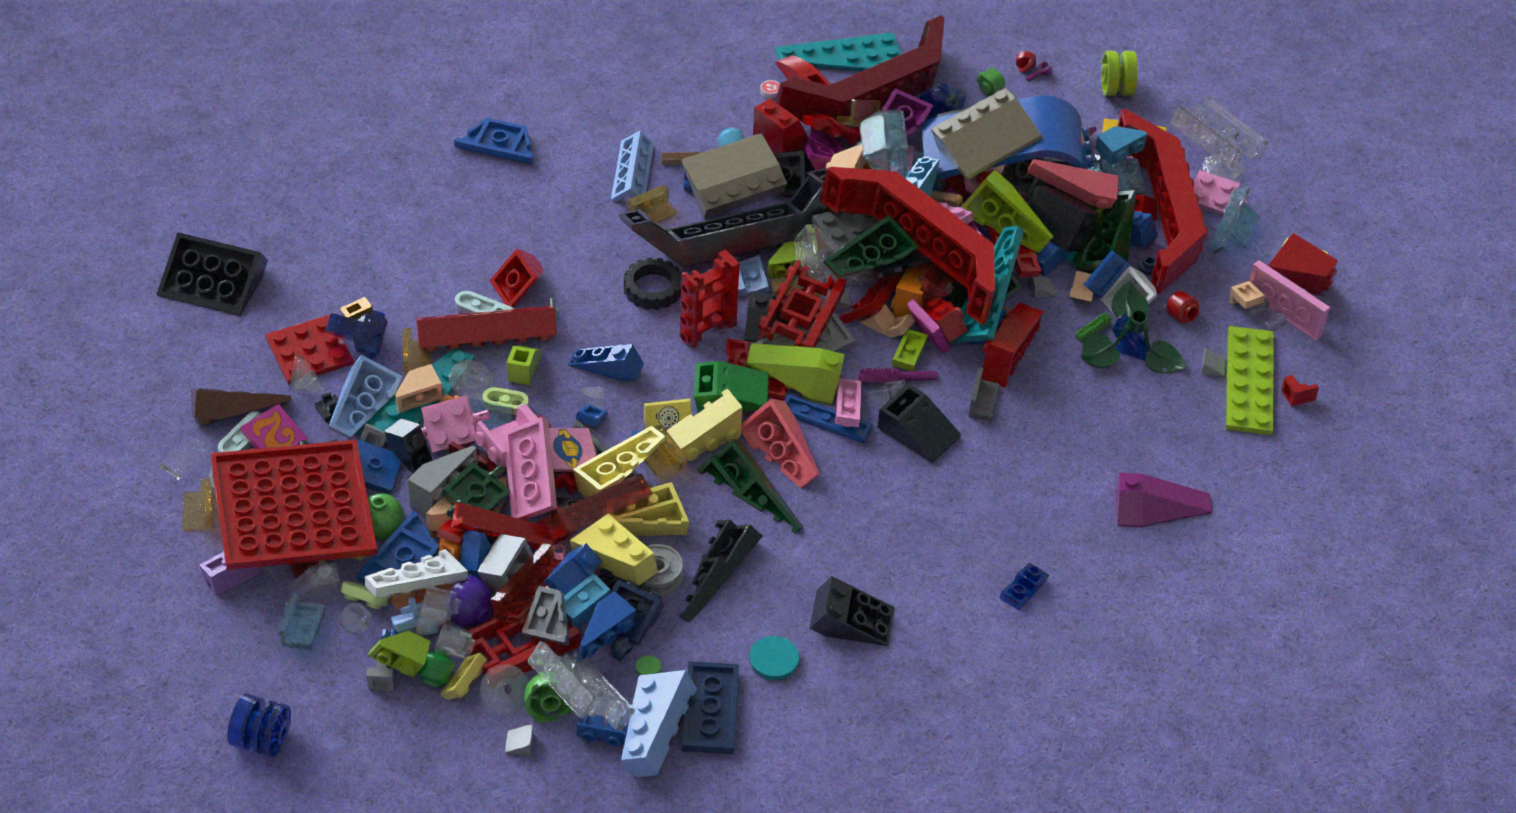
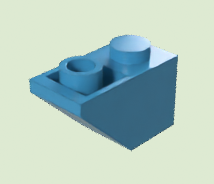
[1095,126,1147,166]

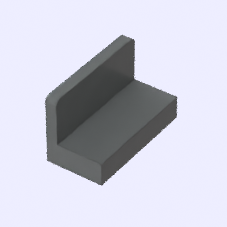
[969,368,999,421]

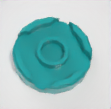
[749,636,799,681]

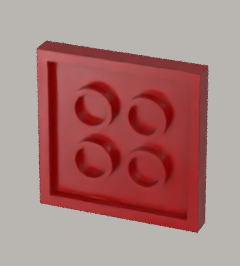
[265,314,354,385]

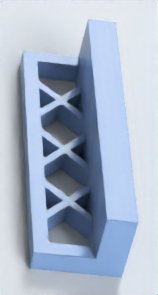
[611,130,654,204]

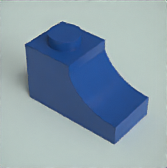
[544,543,602,596]

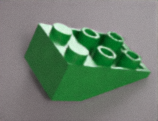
[694,361,769,413]

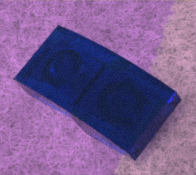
[999,562,1049,611]

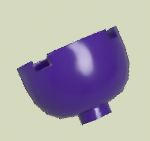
[444,577,494,628]

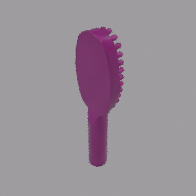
[858,367,938,383]

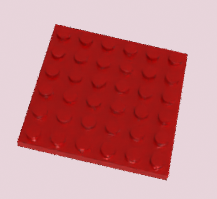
[210,440,377,570]

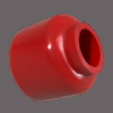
[1166,291,1199,324]

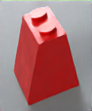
[753,98,808,154]
[1268,233,1338,295]

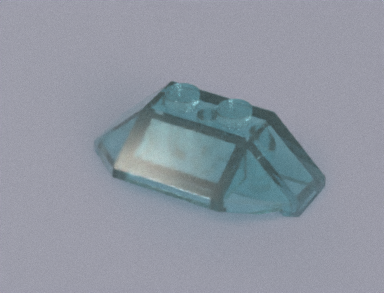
[860,110,908,178]

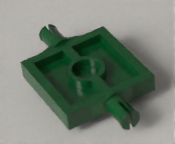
[441,462,511,519]

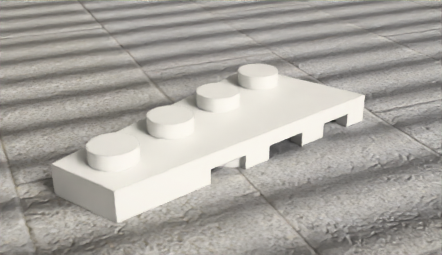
[365,549,468,597]

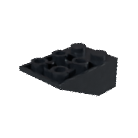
[877,383,961,463]
[809,576,894,646]

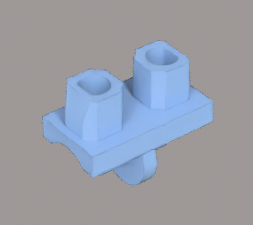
[391,597,441,635]

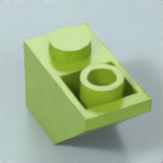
[768,240,812,279]
[507,345,542,385]
[368,631,431,677]

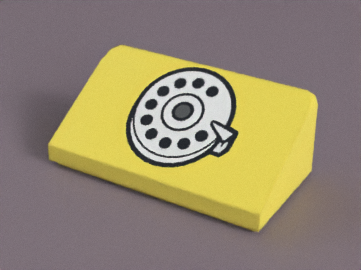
[644,399,692,429]

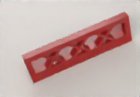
[451,502,553,552]

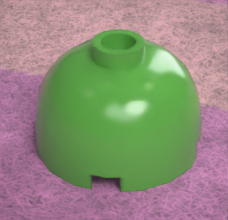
[367,493,405,540]
[524,672,576,723]

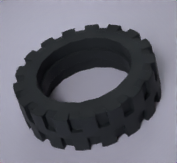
[624,257,682,310]

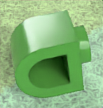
[976,67,1006,96]

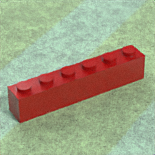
[416,306,557,351]

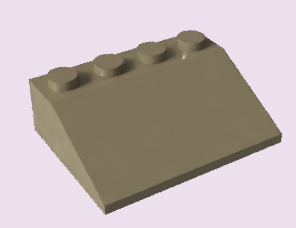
[931,88,1042,180]
[681,133,787,218]

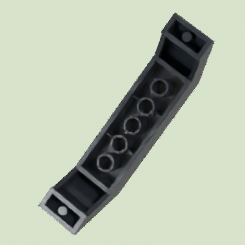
[619,168,828,268]

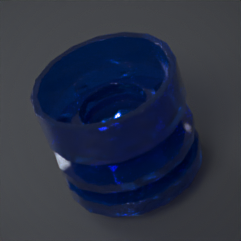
[227,693,291,758]

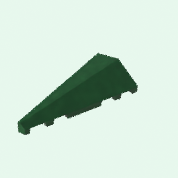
[697,439,804,533]

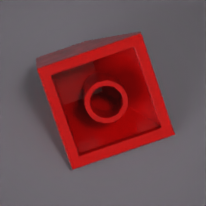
[489,248,544,308]

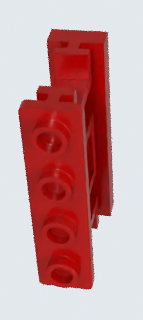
[679,250,740,348]
[758,260,847,348]
[462,599,581,689]

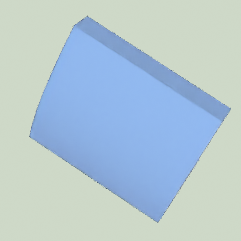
[734,255,771,297]

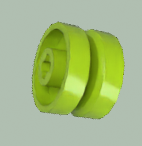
[1101,51,1138,96]

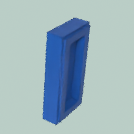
[1084,250,1130,299]

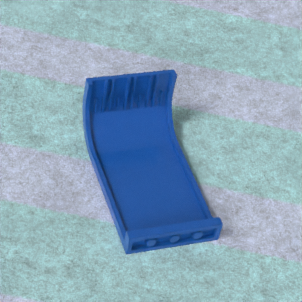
[922,95,1093,191]

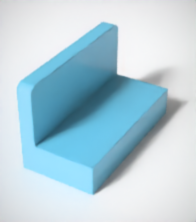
[565,573,610,629]

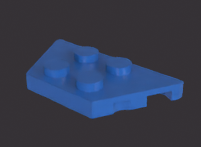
[454,118,533,164]
[356,510,440,583]

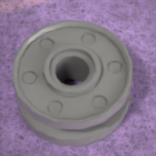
[639,544,683,597]

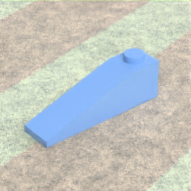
[328,355,402,439]

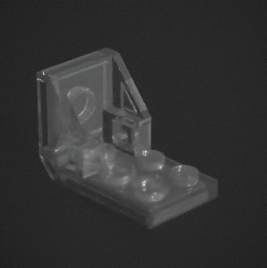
[794,224,880,287]

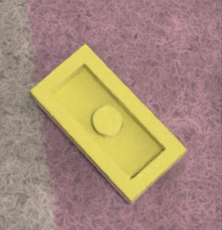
[440,653,487,700]

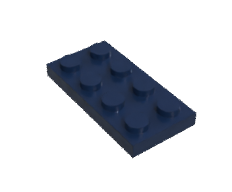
[682,661,739,754]

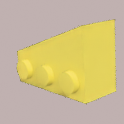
[666,388,742,463]
[602,482,689,536]
[570,514,658,586]

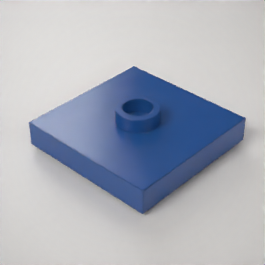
[357,440,401,494]

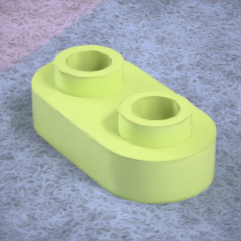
[483,387,529,415]
[340,581,389,609]

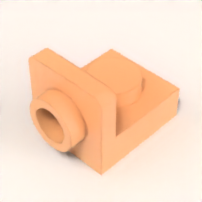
[1229,281,1265,309]

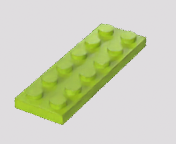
[1225,326,1273,435]

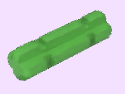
[1075,313,1112,343]

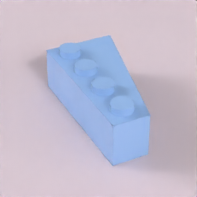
[621,670,697,777]

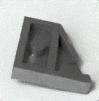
[522,586,569,646]

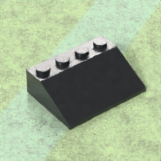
[156,232,268,316]

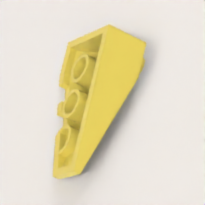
[573,426,666,502]

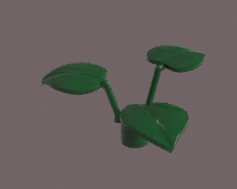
[1080,281,1186,374]

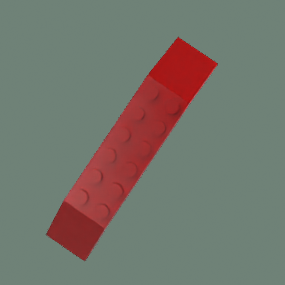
[1117,109,1208,294]
[821,166,995,325]

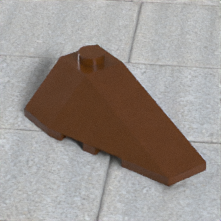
[191,388,291,424]

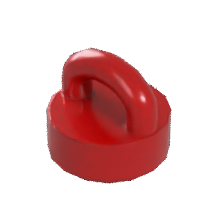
[1016,51,1036,73]

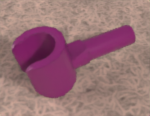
[1025,61,1053,81]

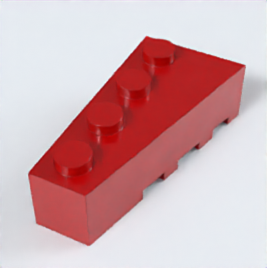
[982,302,1043,388]

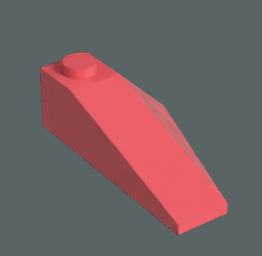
[1027,159,1119,209]
[741,399,820,488]

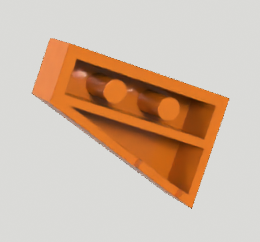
[890,263,939,323]

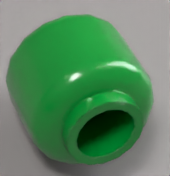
[418,648,455,688]

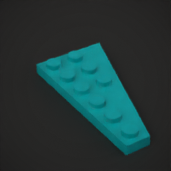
[775,32,902,72]
[952,226,1024,343]
[355,348,475,447]

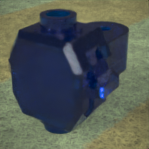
[919,83,967,119]
[325,310,388,360]

